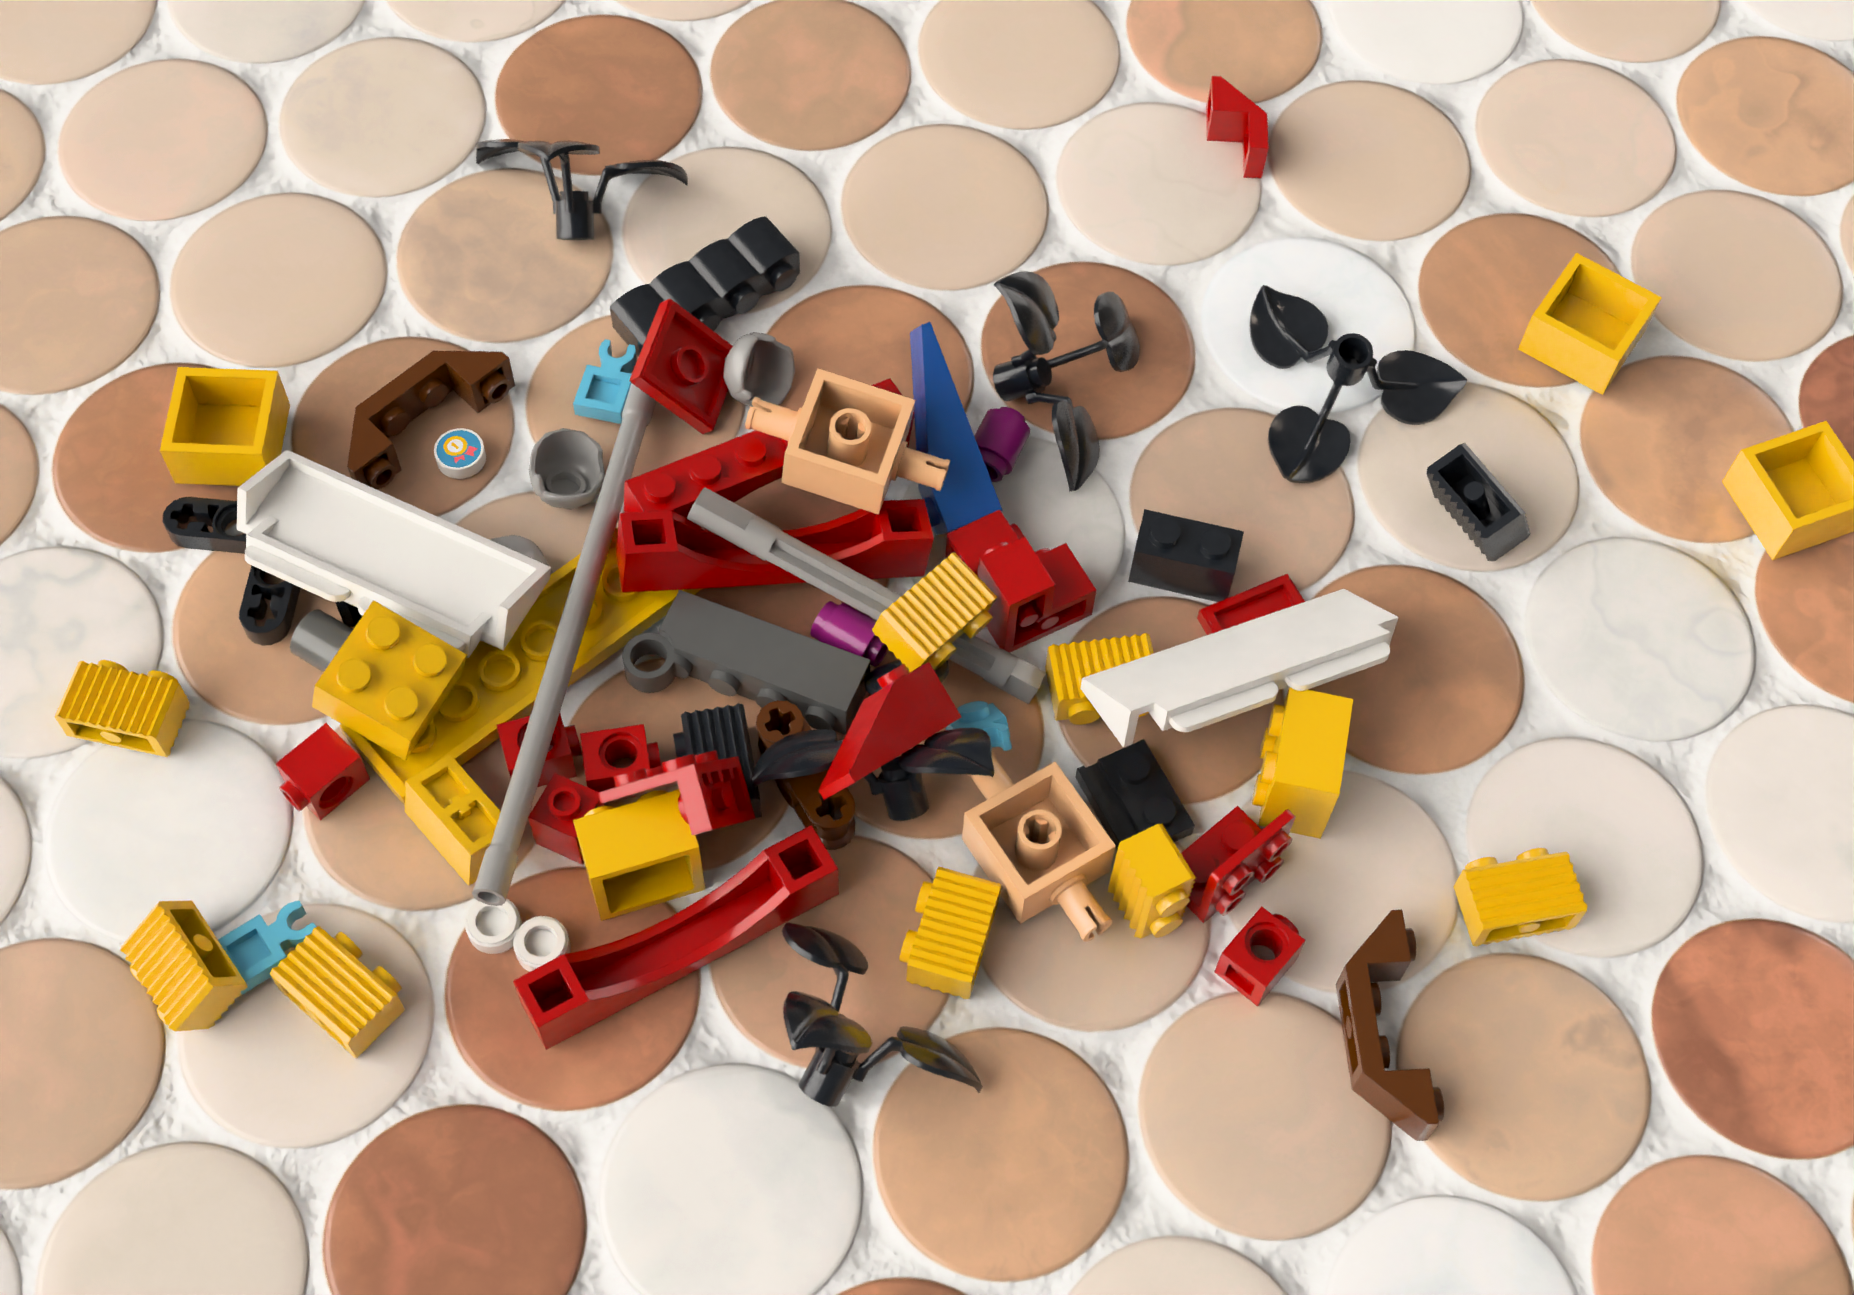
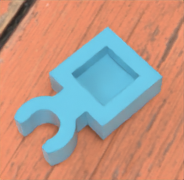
[573,339,637,424]
[946,701,1012,751]
[218,901,316,995]

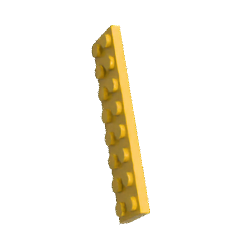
[339,527,703,806]

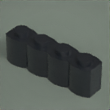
[610,216,800,357]

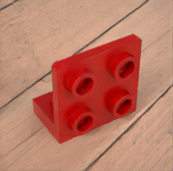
[598,750,756,835]
[1181,806,1296,923]

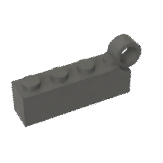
[622,590,870,735]

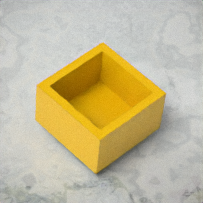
[1518,253,1662,395]
[160,367,290,486]
[1722,421,1854,560]
[312,600,467,761]
[1252,687,1353,839]
[573,789,706,921]

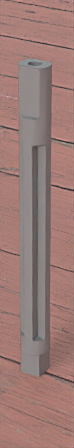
[687,487,1046,704]

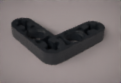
[162,497,301,646]

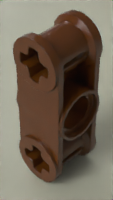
[756,700,856,850]

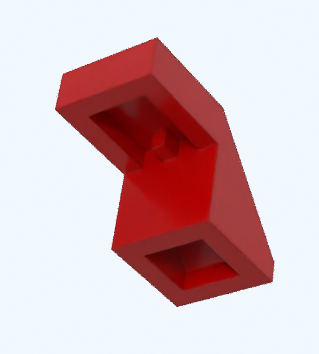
[1206,76,1269,179]

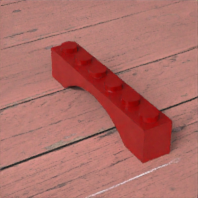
[624,378,914,518]
[616,499,934,593]
[513,825,839,1050]

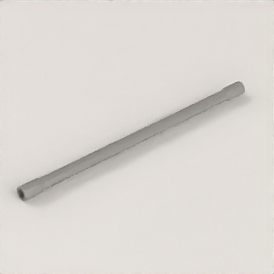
[472,383,656,906]

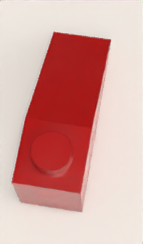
[818,662,961,800]

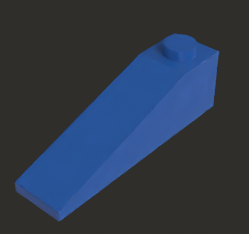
[910,322,1003,535]

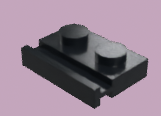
[1075,739,1195,850]

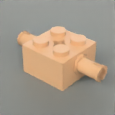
[745,368,951,515]
[962,751,1116,942]

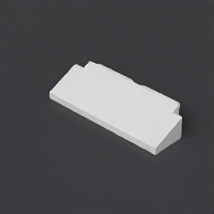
[237,450,551,658]
[1080,589,1399,747]

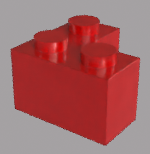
[978,537,1096,653]

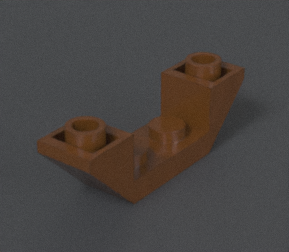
[347,351,515,489]
[1336,910,1444,1141]

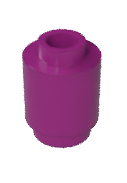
[974,407,1030,482]
[810,601,888,667]

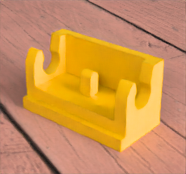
[405,754,501,886]

